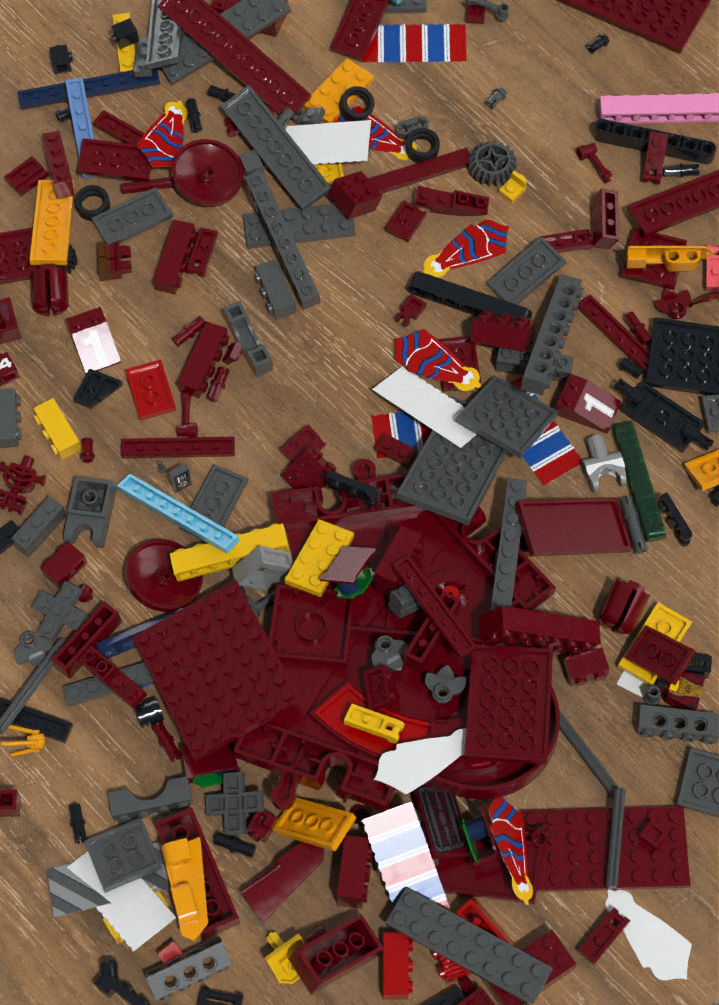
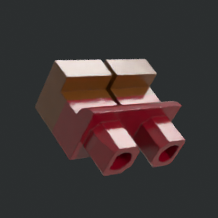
[97,241,132,281]

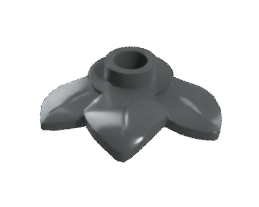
[14,631,53,667]
[372,636,409,671]
[425,665,466,703]

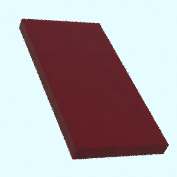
[515,498,633,557]
[435,836,543,905]

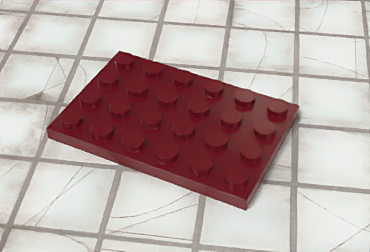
[464,644,553,765]

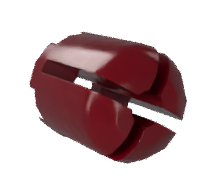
[31,264,69,316]
[599,578,650,634]

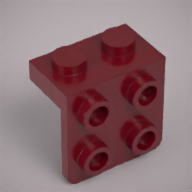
[282,446,339,489]

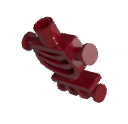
[0,456,46,515]

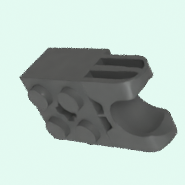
[64,476,117,548]

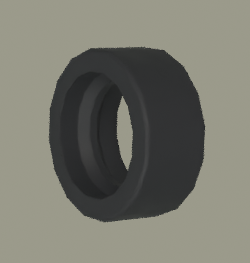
[339,86,375,121]
[405,128,440,163]
[75,185,110,221]

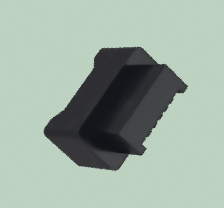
[684,653,712,679]

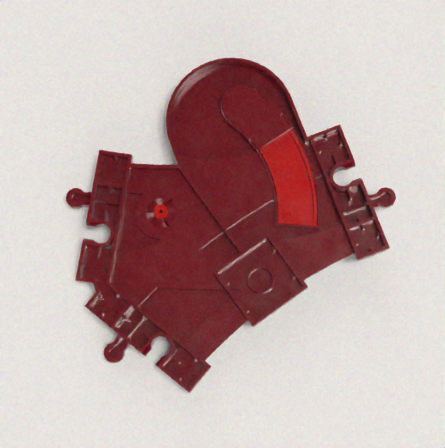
[233,459,560,813]

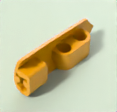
[626,246,715,271]
[161,837,208,942]

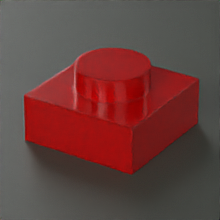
[156,940,184,963]

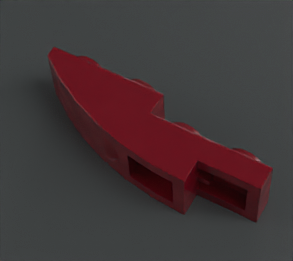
[414,186,490,216]
[77,646,147,709]

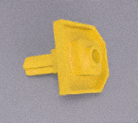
[264,932,305,984]

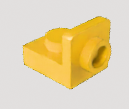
[498,171,527,204]

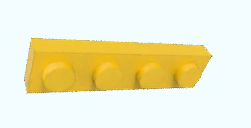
[112,13,136,72]

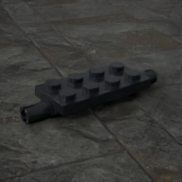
[614,379,714,453]

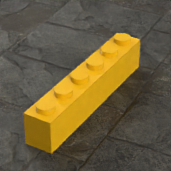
[170,524,291,582]

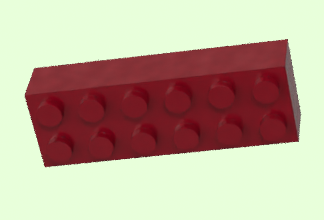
[479,606,601,655]
[154,807,240,940]

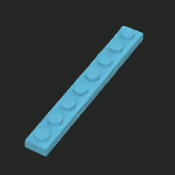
[117,474,240,554]

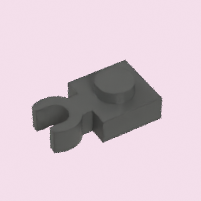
[293,107,326,125]

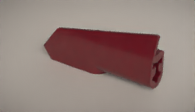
[240,842,324,922]

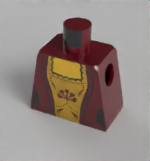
[657,672,706,711]

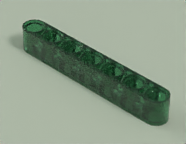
[612,420,666,543]

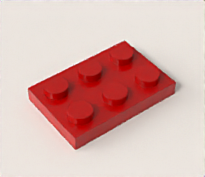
[125,360,176,421]

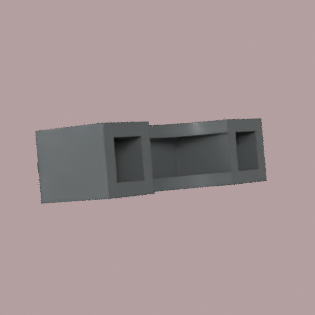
[223,301,273,377]
[108,776,194,823]

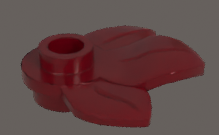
[655,288,691,319]

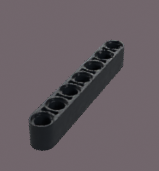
[593,119,716,164]
[407,271,532,319]

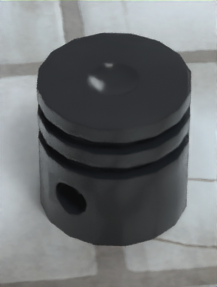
[134,698,164,728]

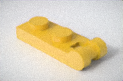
[344,704,405,743]

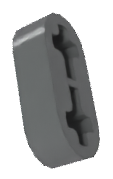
[396,116,429,140]

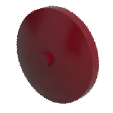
[171,139,244,207]
[125,539,203,612]

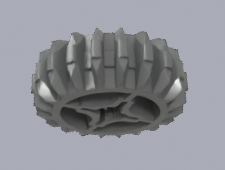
[468,140,517,186]

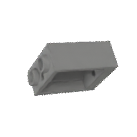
[232,546,293,591]

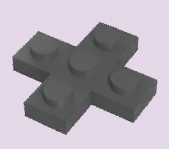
[31,581,89,642]
[206,772,264,835]

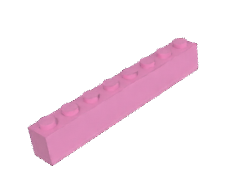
[599,93,719,124]

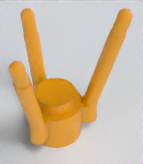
[1,724,45,757]

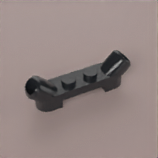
[93,960,151,1005]

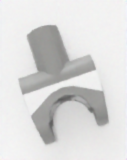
[582,435,626,492]

